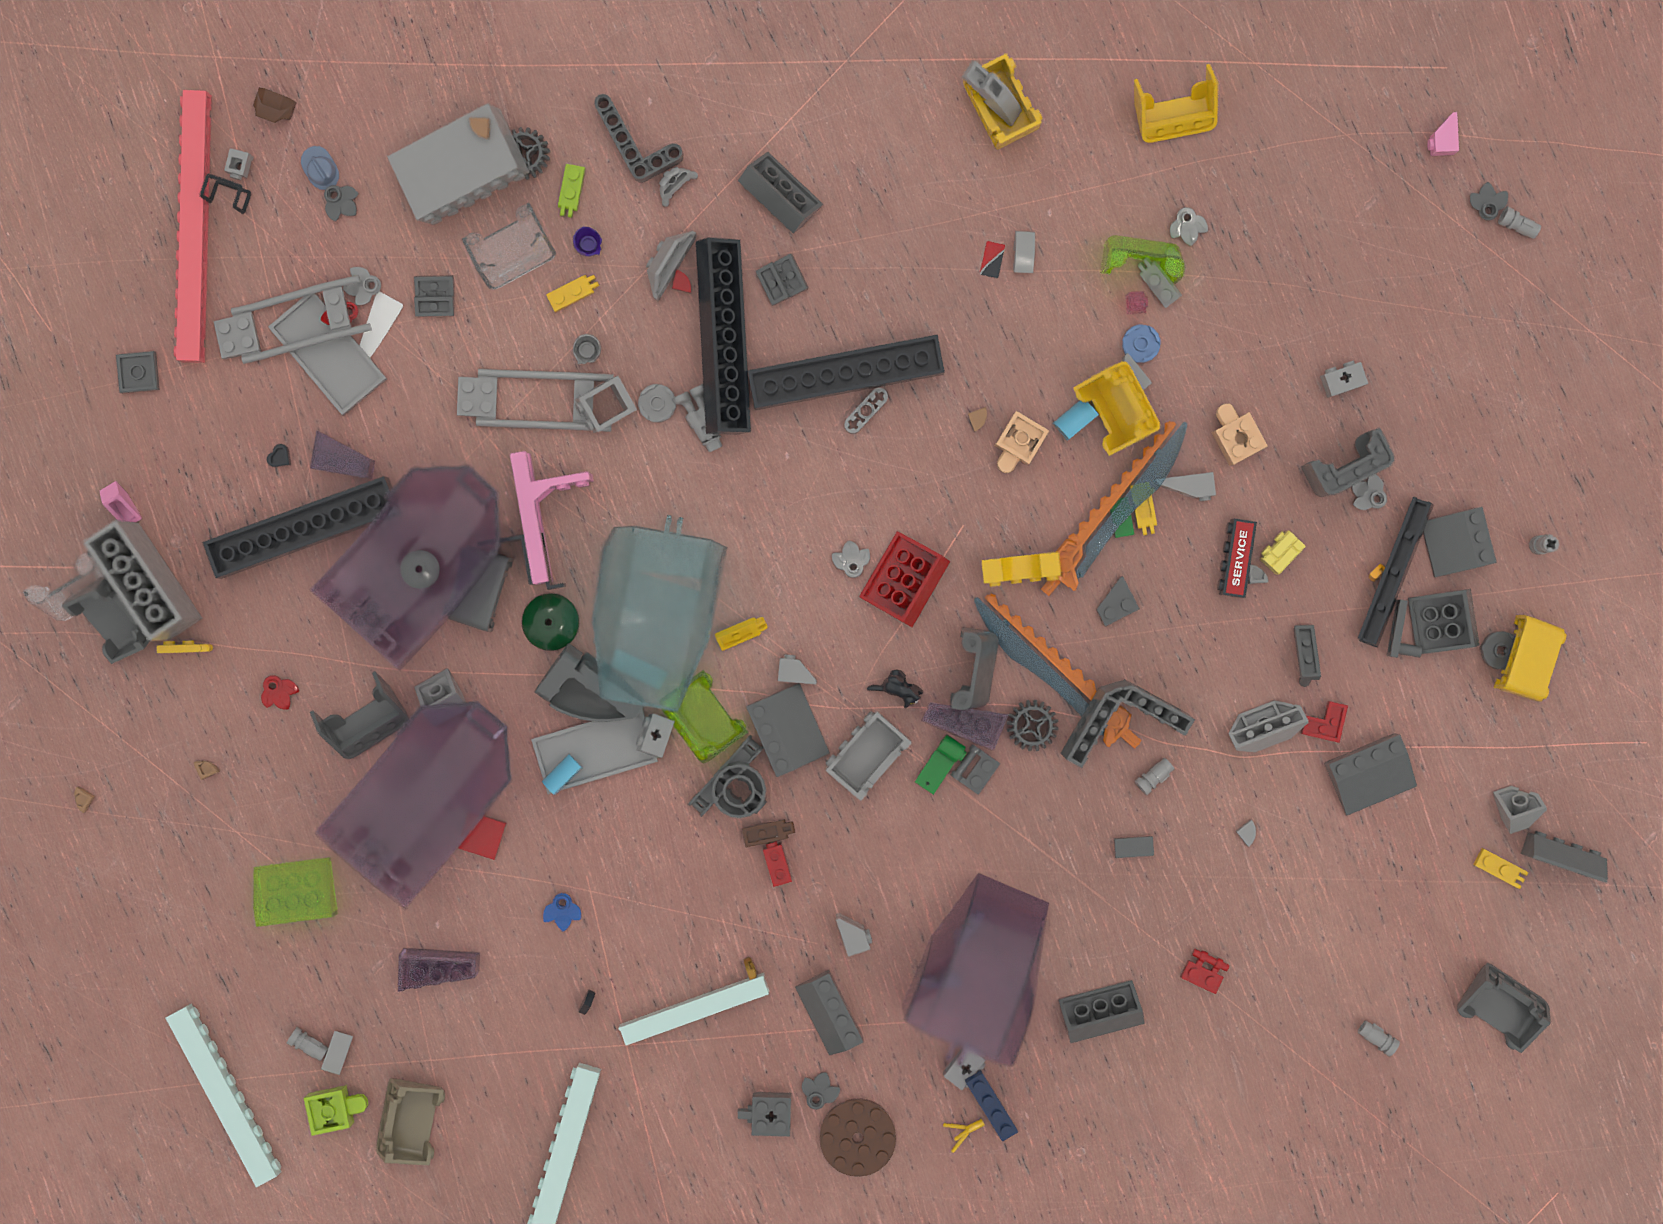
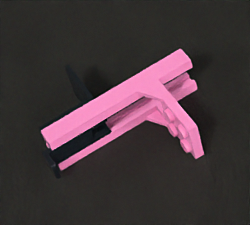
[478,451,594,590]

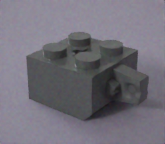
[737,1092,791,1137]

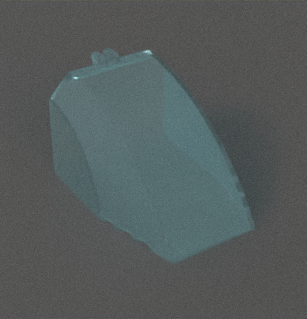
[592,515,728,712]

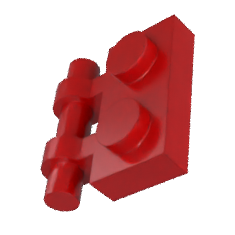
[1180,949,1230,994]

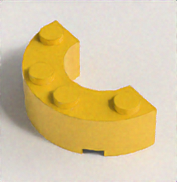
[981,552,1061,587]

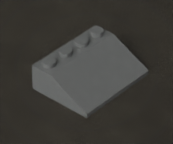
[746,683,830,777]
[1324,733,1417,816]

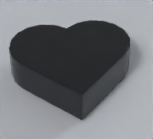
[267,444,291,467]
[578,989,595,1015]

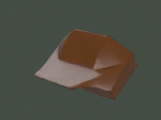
[253,87,297,123]

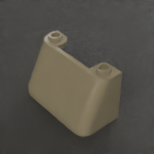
[376,1078,445,1165]

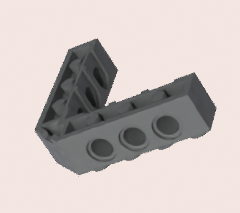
[1061,679,1195,768]

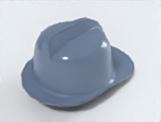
[301,146,339,190]

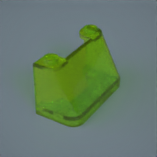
[1100,235,1185,284]
[659,670,748,764]

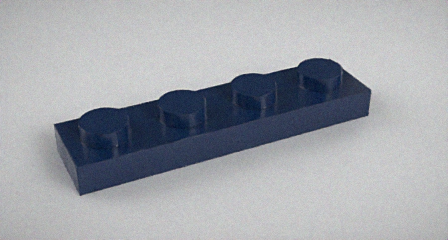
[965,1070,1018,1142]

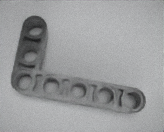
[594,94,684,183]

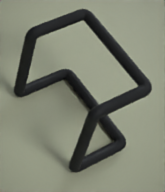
[200,174,251,214]

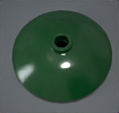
[522,593,579,651]

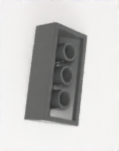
[738,152,823,234]
[1521,831,1608,883]
[795,970,864,1055]
[1058,980,1145,1043]

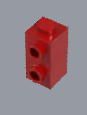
[763,841,792,887]

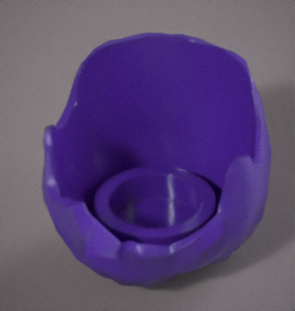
[573,226,602,257]

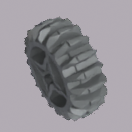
[512,127,550,180]
[1006,700,1058,751]

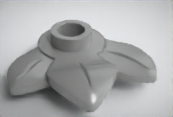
[1170,207,1208,246]
[343,267,381,305]
[1352,474,1387,510]
[832,540,870,578]

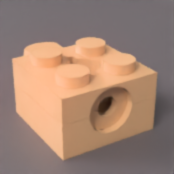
[1211,404,1267,466]
[995,411,1049,473]

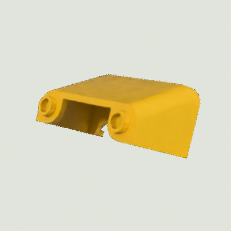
[1493,615,1567,702]

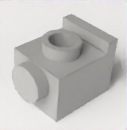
[224,148,254,180]

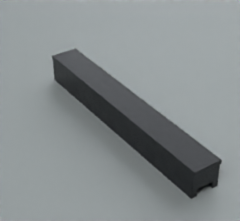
[1358,497,1434,648]

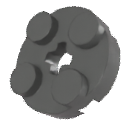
[1480,631,1515,669]

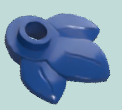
[543,893,581,931]

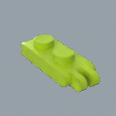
[558,164,586,218]

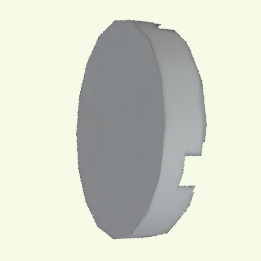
[638,384,676,422]

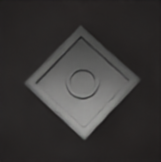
[116,351,160,393]

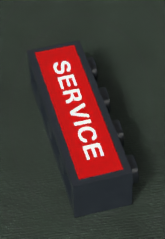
[1217,518,1257,598]

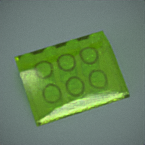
[253,857,338,927]

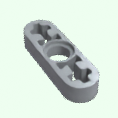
[844,388,888,434]

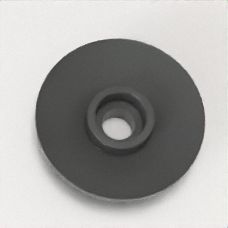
[401,550,440,589]

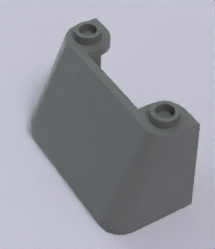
[444,545,514,632]
[62,575,150,664]
[950,627,998,710]
[1457,963,1551,1053]

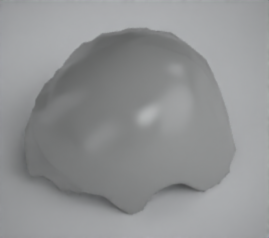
[573,334,601,364]

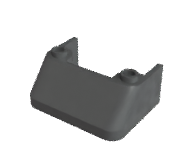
[310,671,409,759]

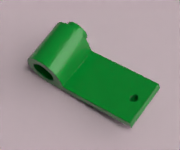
[914,734,967,795]

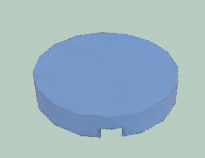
[1122,324,1161,363]

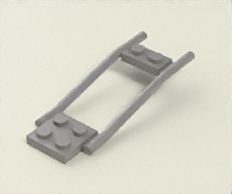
[213,275,372,364]
[457,369,613,432]

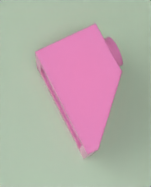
[1427,112,1459,156]
[100,481,142,522]

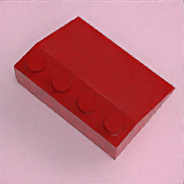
[859,531,951,627]

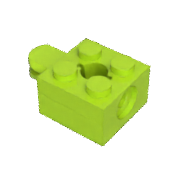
[304,1085,368,1136]

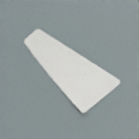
[359,291,403,357]

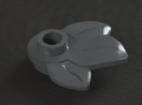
[1470,182,1508,221]
[324,185,359,221]
[802,1072,840,1110]

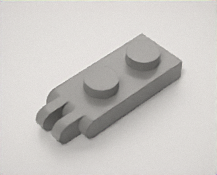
[1138,257,1182,308]

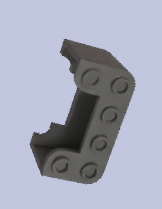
[1301,428,1395,497]

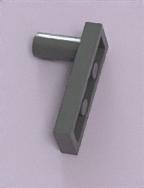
[1386,600,1422,658]
[1294,625,1321,687]

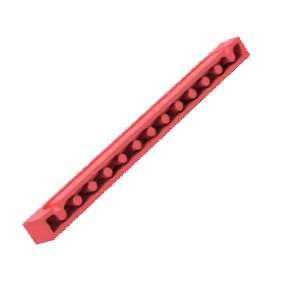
[174,90,212,363]

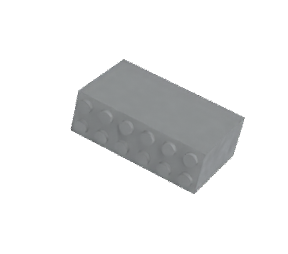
[387,103,529,225]
[83,520,202,641]

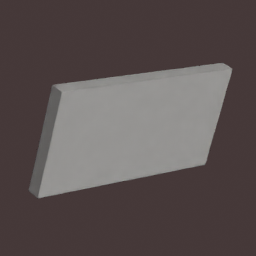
[268,293,387,416]
[531,708,658,794]

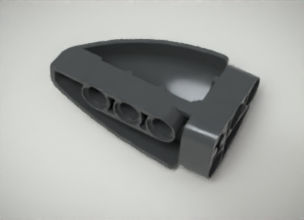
[534,643,645,722]

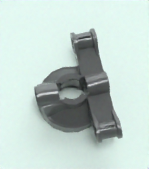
[687,735,767,818]

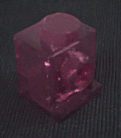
[1126,291,1148,314]

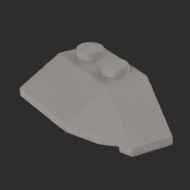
[646,231,697,302]
[1228,700,1308,752]

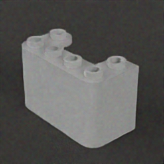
[826,711,912,801]

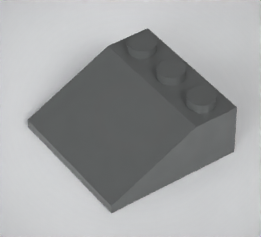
[1423,507,1497,577]
[1408,588,1480,654]

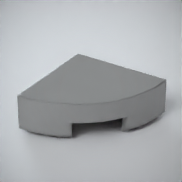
[1248,565,1269,584]
[1236,820,1256,847]

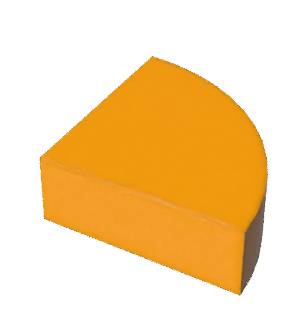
[1368,563,1385,582]

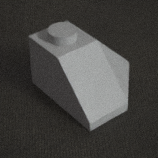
[1493,786,1547,834]

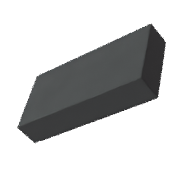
[1114,836,1154,858]

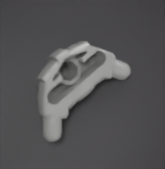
[659,167,698,207]

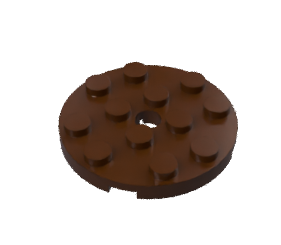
[820,1098,896,1177]

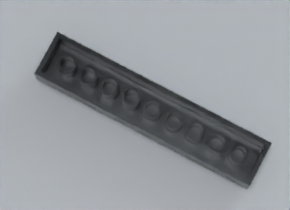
[695,237,751,435]
[748,334,945,410]
[202,476,402,579]

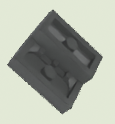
[755,254,809,306]
[414,275,454,317]

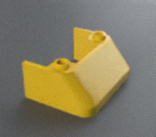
[1134,64,1218,143]

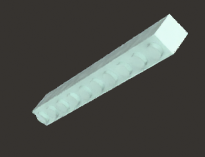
[166,1003,282,1187]
[527,1063,601,1224]

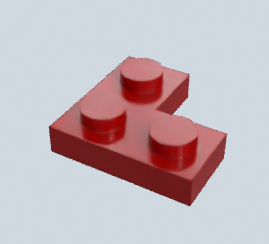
[1301,701,1348,743]

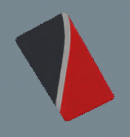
[980,241,1005,278]

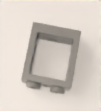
[575,376,637,433]

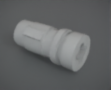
[1498,206,1541,239]
[1529,534,1559,554]
[1134,758,1174,795]
[1358,1021,1400,1057]
[286,1027,328,1061]

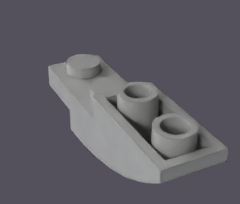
[962,61,1022,126]

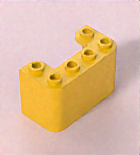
[963,53,1043,150]
[1073,361,1160,456]

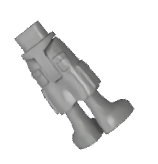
[672,384,722,452]

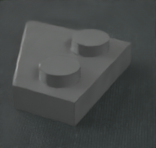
[1096,576,1139,626]

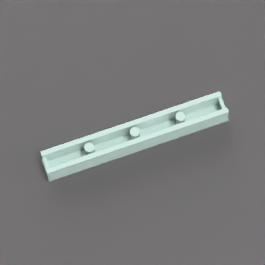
[619,973,769,1045]

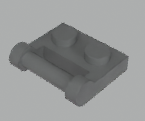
[951,744,1000,795]

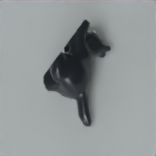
[867,670,923,709]

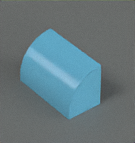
[1053,401,1099,441]
[542,754,583,795]

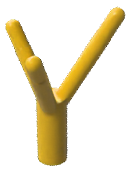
[943,1119,985,1153]

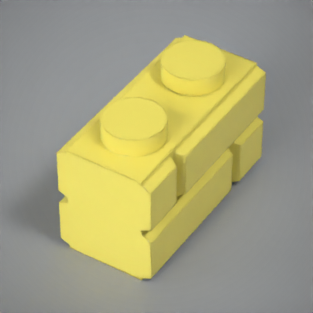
[1260,531,1306,575]

